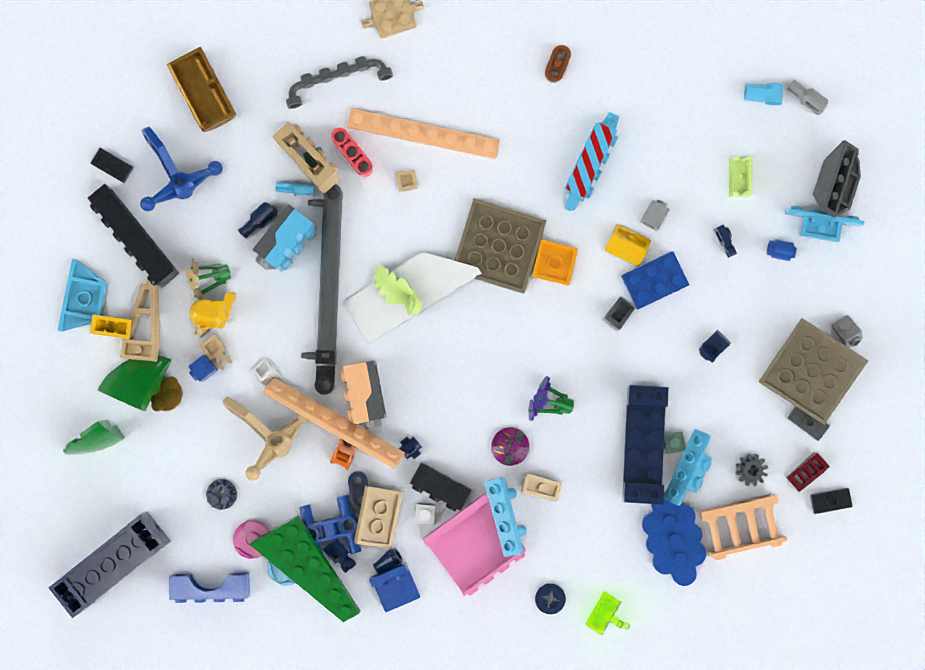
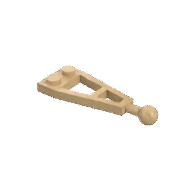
[120,275,160,362]

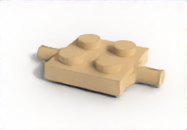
[361,0,424,39]

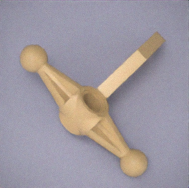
[222,397,309,481]

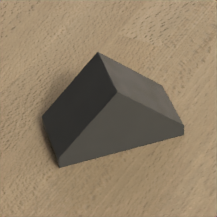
[602,296,635,331]

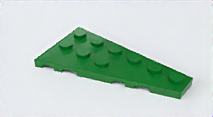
[249,515,361,622]

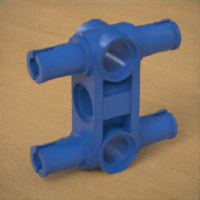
[299,495,361,554]

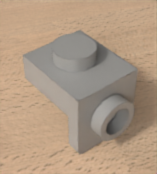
[832,315,862,348]

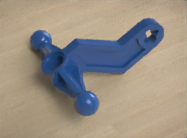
[140,126,223,211]

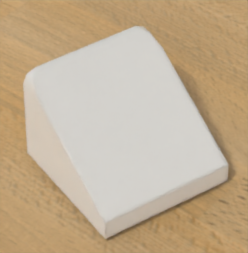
[251,358,280,387]

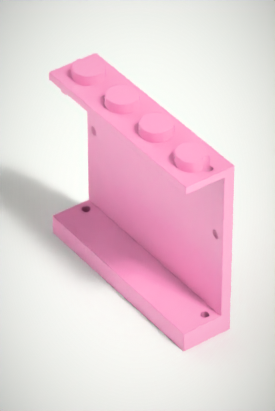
[423,493,526,596]

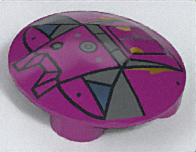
[491,427,530,466]

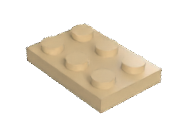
[354,485,403,549]

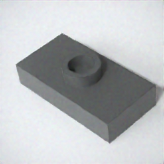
[787,406,830,441]

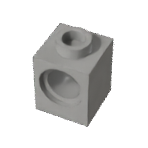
[640,199,670,231]

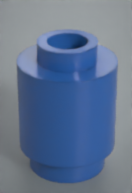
[767,239,797,261]

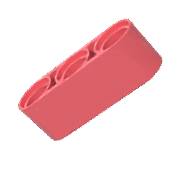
[331,127,373,177]

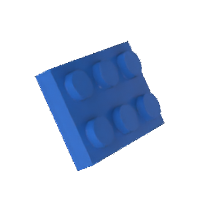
[621,251,689,310]

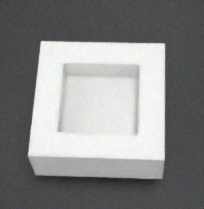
[415,504,436,525]

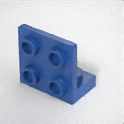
[369,562,420,612]

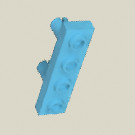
[485,477,527,557]

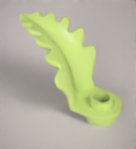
[374,265,422,315]

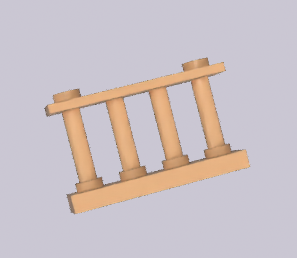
[698,494,788,560]

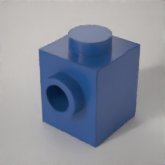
[188,355,219,382]

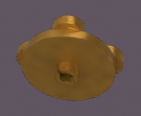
[151,376,183,412]

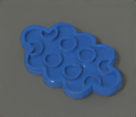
[642,492,706,586]

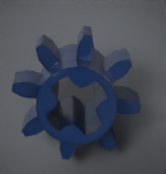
[398,436,422,460]

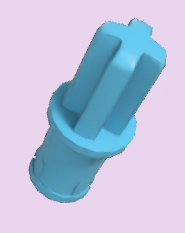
[276,181,314,196]

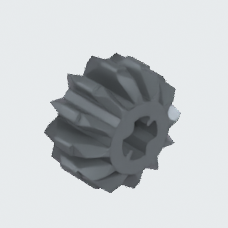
[735,454,768,486]

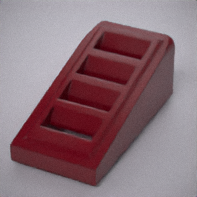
[786,452,830,492]

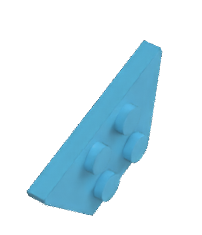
[58,259,108,332]

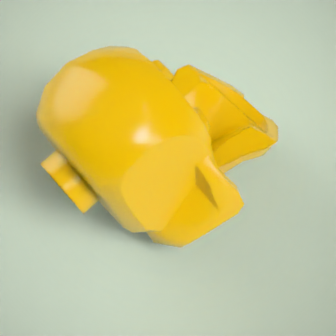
[189,292,236,329]

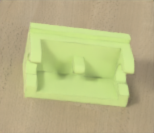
[729,156,753,197]

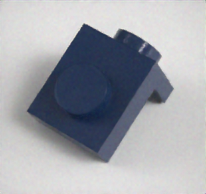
[699,329,731,363]

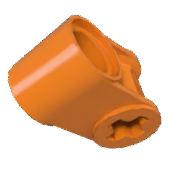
[330,438,357,470]

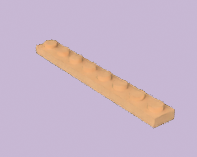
[347,108,500,160]
[263,377,405,469]

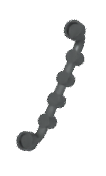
[286,56,393,109]

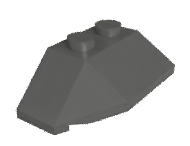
[813,140,861,218]

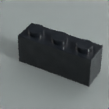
[410,462,472,512]

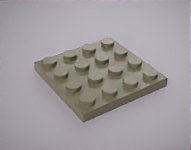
[454,198,547,294]
[758,318,869,425]

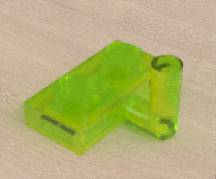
[585,591,630,635]

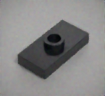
[90,148,134,183]
[810,488,853,514]

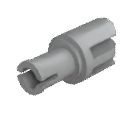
[787,79,828,115]

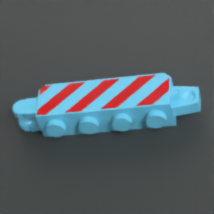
[564,112,619,211]

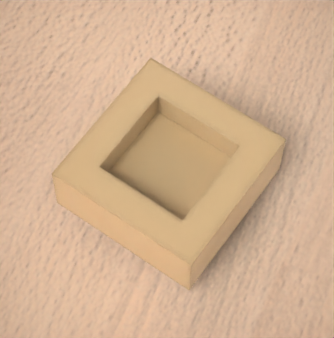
[396,169,418,192]

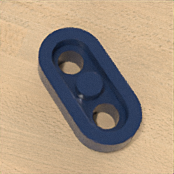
[348,471,369,510]

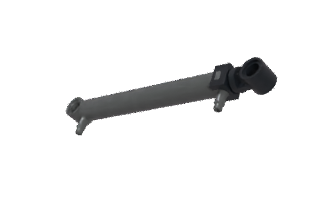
[301,184,343,395]

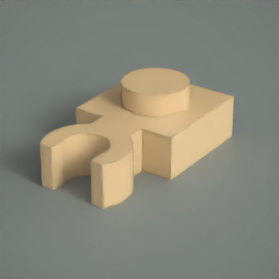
[199,334,232,370]

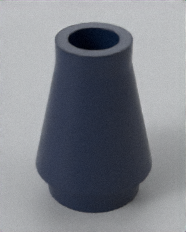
[373,548,403,574]

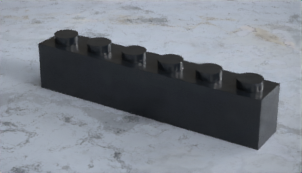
[87,184,180,288]

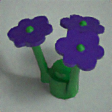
[528,376,574,421]

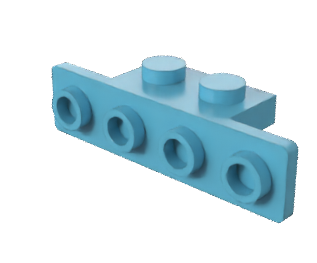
[785,206,865,243]
[664,429,712,506]

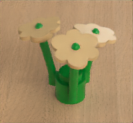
[186,258,231,300]

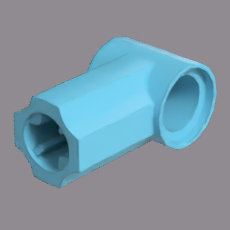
[744,83,783,105]

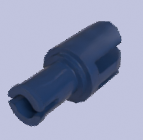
[238,202,278,239]

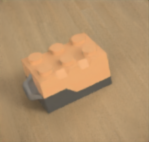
[341,361,387,429]

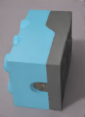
[252,204,317,272]

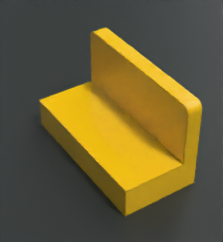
[605,224,651,266]

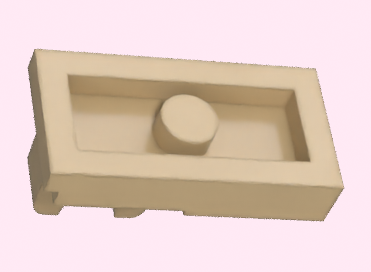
[521,473,562,502]

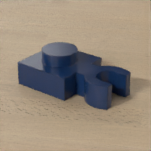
[713,224,737,258]
[323,538,356,573]

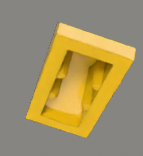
[90,314,132,339]

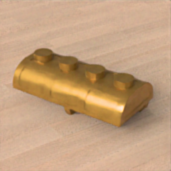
[167,46,236,132]

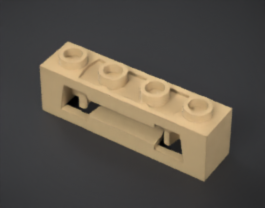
[272,122,341,194]

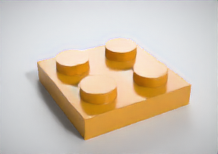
[532,239,578,286]

